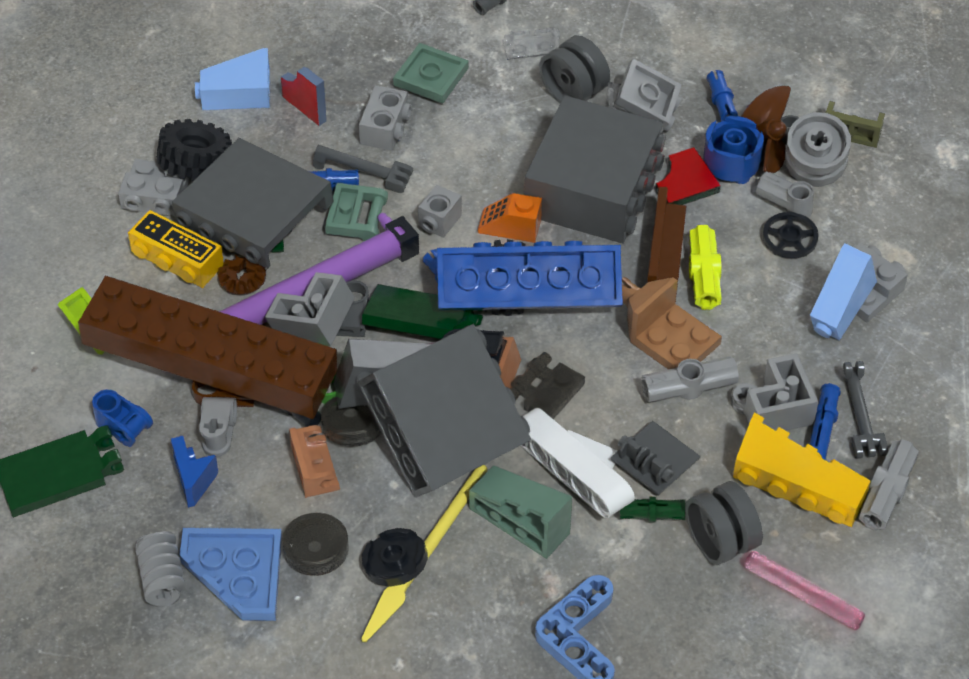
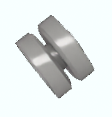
[785,112,851,187]

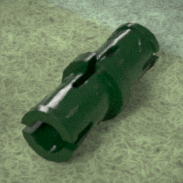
[620,496,686,522]

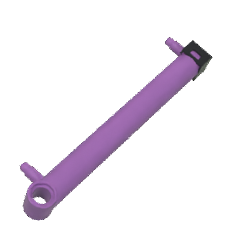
[219,213,419,325]

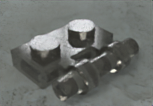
[510,352,585,420]

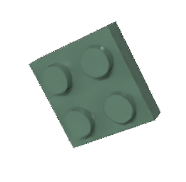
[393,43,469,104]

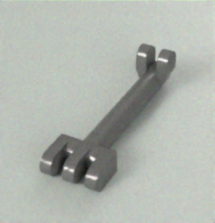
[313,144,413,193]
[843,361,888,458]

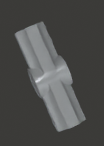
[641,356,739,402]
[859,439,919,531]

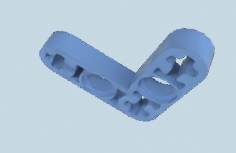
[535,575,615,679]

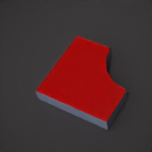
[281,67,326,126]

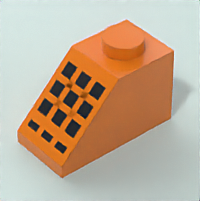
[478,193,542,243]

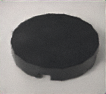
[362,528,428,587]

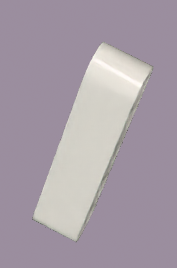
[521,408,635,518]

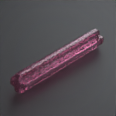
[744,551,865,630]

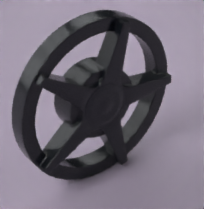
[763,212,819,258]

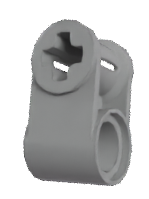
[199,397,237,457]

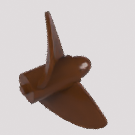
[741,86,791,174]

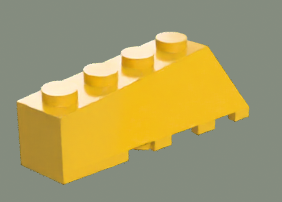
[733,412,871,527]

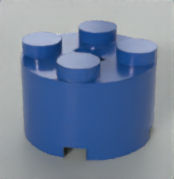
[703,116,764,184]

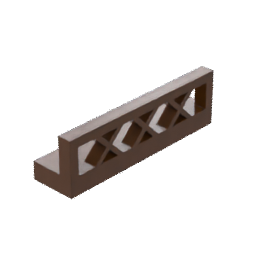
[647,187,687,302]

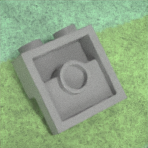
[615,59,682,132]
[118,159,190,216]
[820,243,908,323]

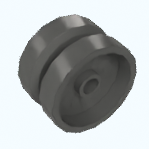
[539,35,610,103]
[685,481,763,565]

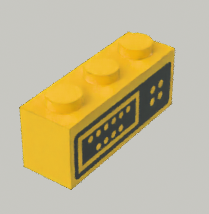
[128,210,224,288]

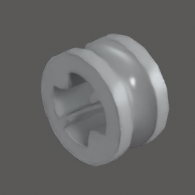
[731,383,757,415]

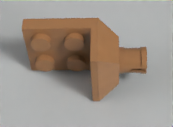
[622,277,722,370]

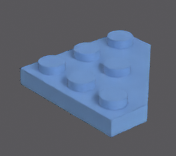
[180,528,282,621]

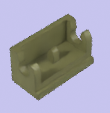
[825,101,885,148]

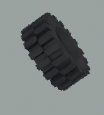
[156,119,232,181]

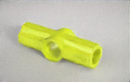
[689,225,722,310]

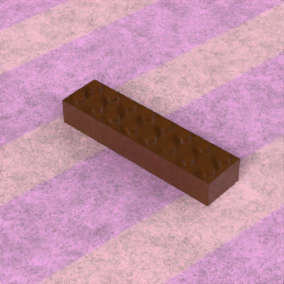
[78,275,337,419]

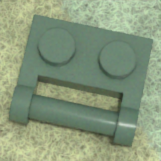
[325,183,388,241]

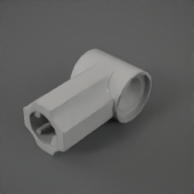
[756,171,814,218]

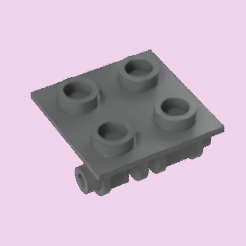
[611,421,701,496]

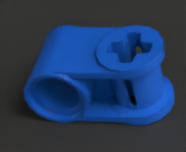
[92,389,153,447]

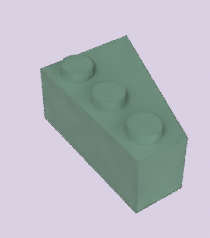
[469,465,573,559]

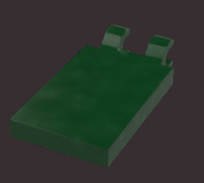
[362,284,484,339]
[0,425,124,518]

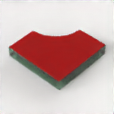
[655,147,721,205]

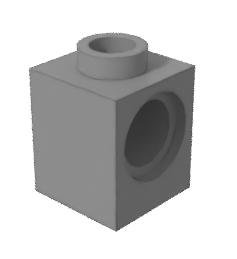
[418,185,462,238]

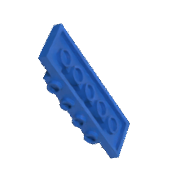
[437,241,623,310]

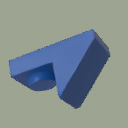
[171,436,218,508]

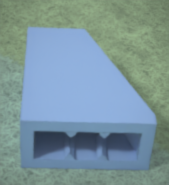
[195,48,270,110]
[810,243,877,341]

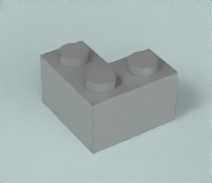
[265,272,355,346]
[744,353,818,431]

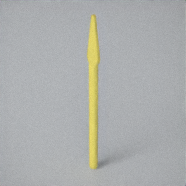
[361,465,488,642]

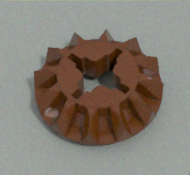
[218,254,266,295]

